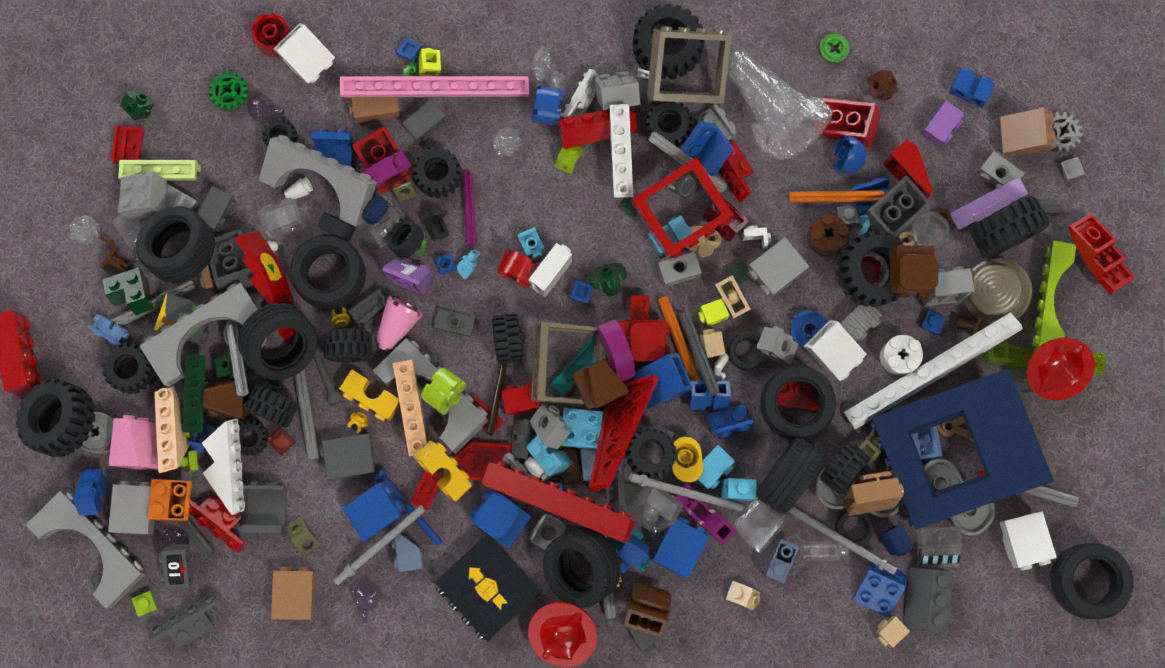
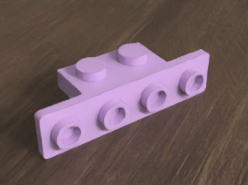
[950,178,1028,230]

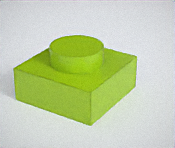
[132,591,158,617]

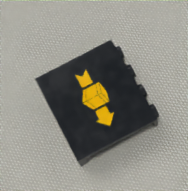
[434,534,541,642]

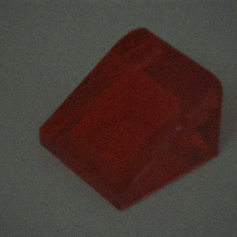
[267,428,296,456]

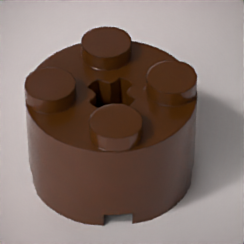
[807,214,849,256]

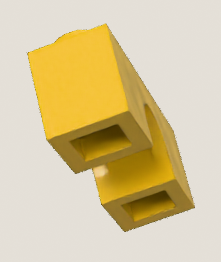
[339,370,400,422]
[413,441,472,502]

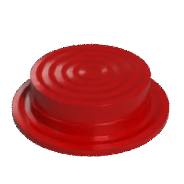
[1026,337,1095,401]
[528,601,598,667]

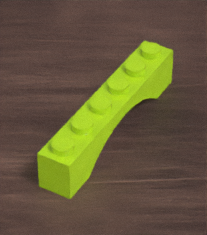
[1032,240,1076,352]

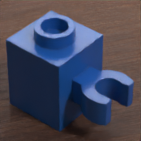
[618,534,650,574]

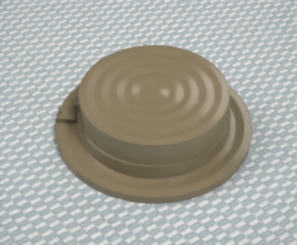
[964,258,1032,324]

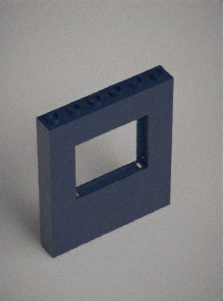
[870,368,1054,529]

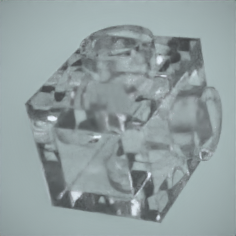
[491,128,524,157]
[70,215,100,246]

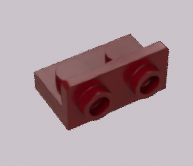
[702,196,749,242]

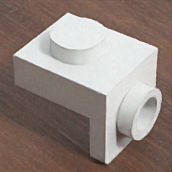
[742,226,771,250]

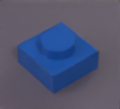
[396,38,423,63]
[570,280,593,305]
[920,310,946,335]

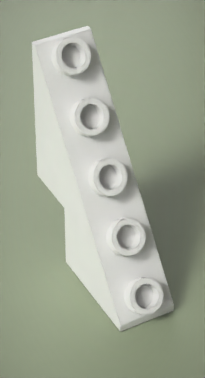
[610,104,633,198]
[202,418,245,515]

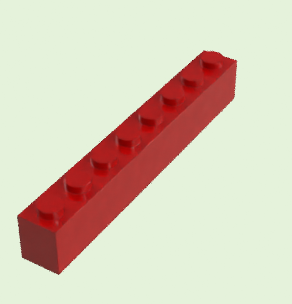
[481,461,636,543]

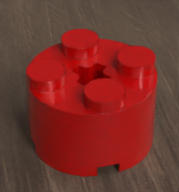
[251,13,291,57]
[497,248,540,288]

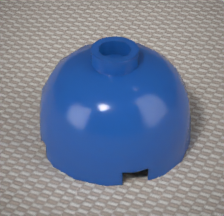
[833,135,868,174]

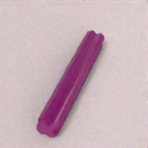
[462,172,477,246]

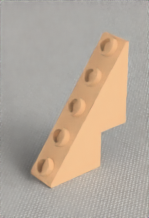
[393,360,428,456]
[154,386,189,473]

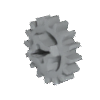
[1050,112,1083,153]

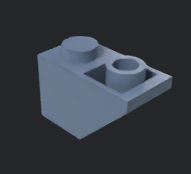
[391,533,424,572]
[763,539,799,584]

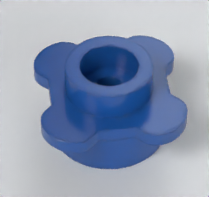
[435,254,456,275]

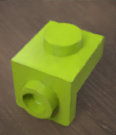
[555,146,584,174]

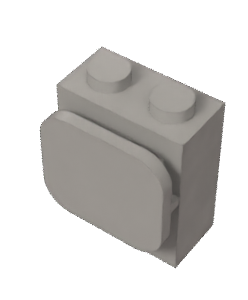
[747,237,809,298]
[108,481,155,535]

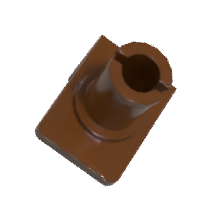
[99,235,131,273]
[956,316,989,334]

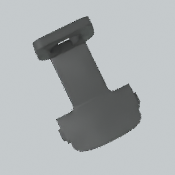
[667,142,701,199]

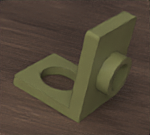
[392,177,418,202]
[285,516,321,556]

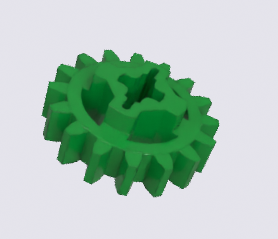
[208,71,250,112]

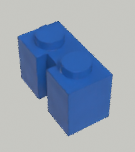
[948,68,996,108]
[688,381,731,410]
[73,469,107,515]

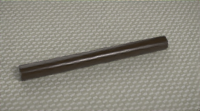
[486,363,508,435]

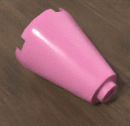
[376,296,423,351]

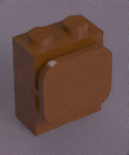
[890,245,938,299]
[623,582,672,638]

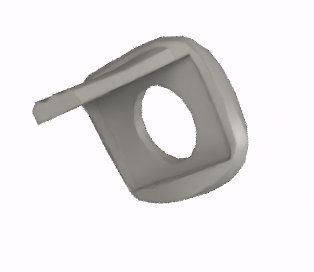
[530,514,566,550]

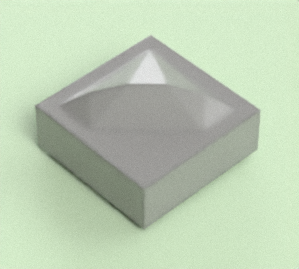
[1059,157,1085,181]

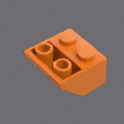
[148,479,192,521]

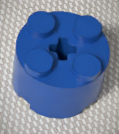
[531,85,563,126]

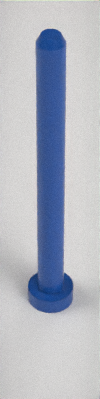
[374,469,442,546]

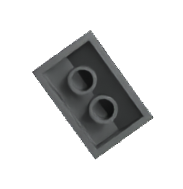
[867,175,932,237]
[903,567,953,633]

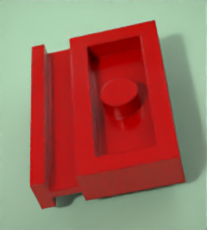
[111,125,145,164]

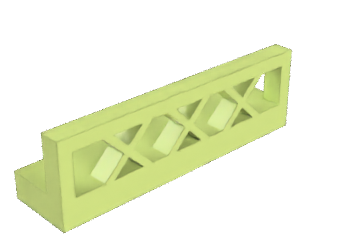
[118,160,201,181]

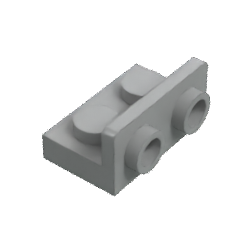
[695,103,736,141]

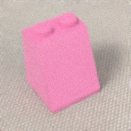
[108,415,158,470]

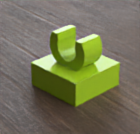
[178,451,198,473]

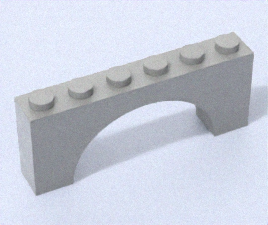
[259,135,377,226]
[140,283,259,387]
[373,339,488,454]
[26,491,146,609]

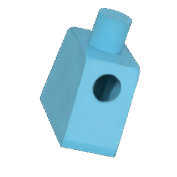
[720,478,758,502]

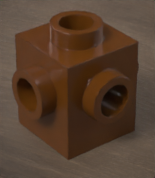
[867,70,898,101]

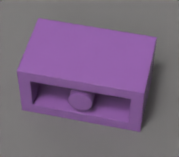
[921,101,964,147]

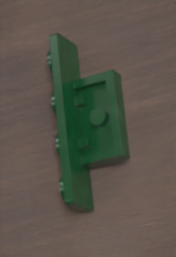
[182,355,208,433]

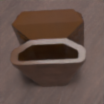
[573,358,629,410]
[203,381,250,421]

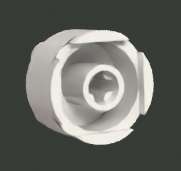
[880,335,923,376]

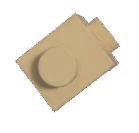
[726,581,760,610]

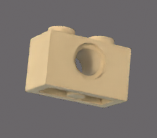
[715,275,750,318]

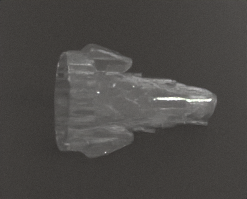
[727,47,832,160]

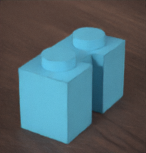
[648,215,692,257]
[526,436,573,477]
[696,445,735,490]

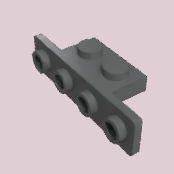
[148,591,221,648]

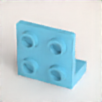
[561,408,603,450]

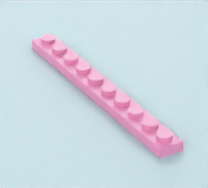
[340,76,529,97]

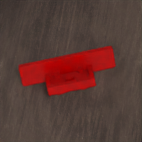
[719,141,754,202]
[189,494,244,553]

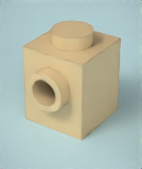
[698,328,725,358]
[875,616,910,648]

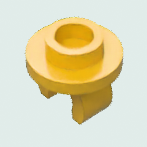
[331,307,351,328]
[348,412,369,434]

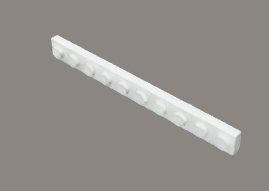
[844,312,1022,429]

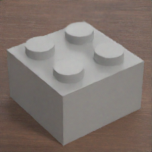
[594,71,640,110]
[118,172,167,221]

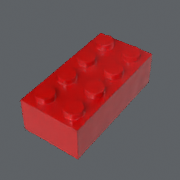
[0,310,42,395]

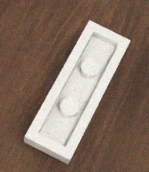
[560,69,599,118]

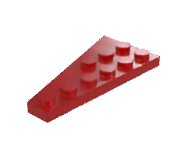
[589,374,659,491]

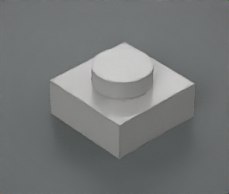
[836,204,860,225]

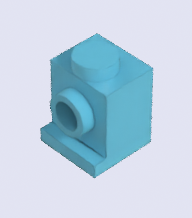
[518,227,545,259]

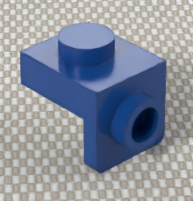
[187,424,217,452]

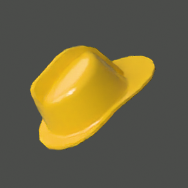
[672,437,703,483]

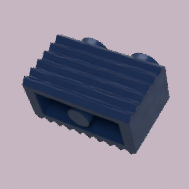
[879,525,914,557]

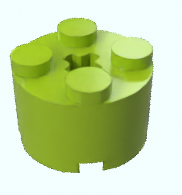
[421,367,467,415]

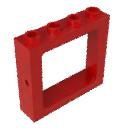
[630,157,734,259]

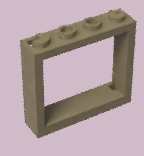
[647,26,732,104]
[531,322,608,406]

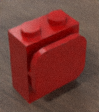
[619,319,670,361]

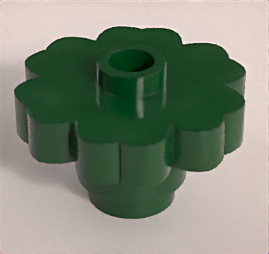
[588,263,627,296]

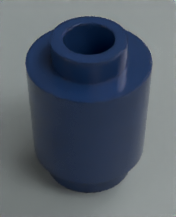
[361,196,389,225]

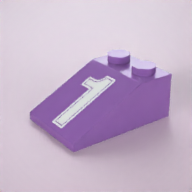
[382,258,433,296]

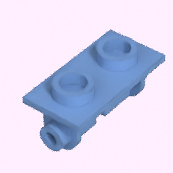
[87,314,130,346]

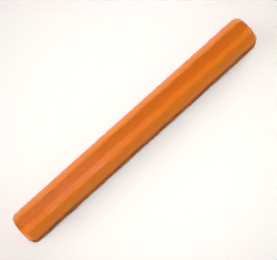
[789,191,885,203]
[658,296,701,381]

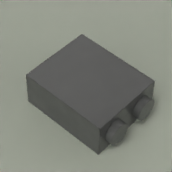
[320,433,376,481]

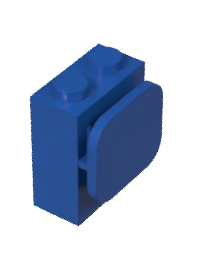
[634,353,693,409]
[343,481,407,542]
[470,489,532,549]
[652,517,710,579]

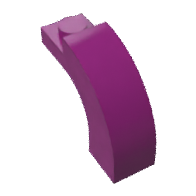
[362,150,411,189]
[597,320,635,384]
[671,482,736,545]

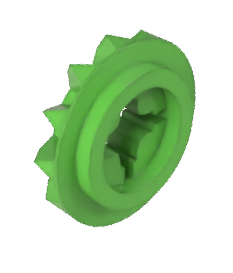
[820,34,849,63]

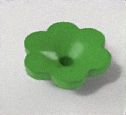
[402,62,419,76]

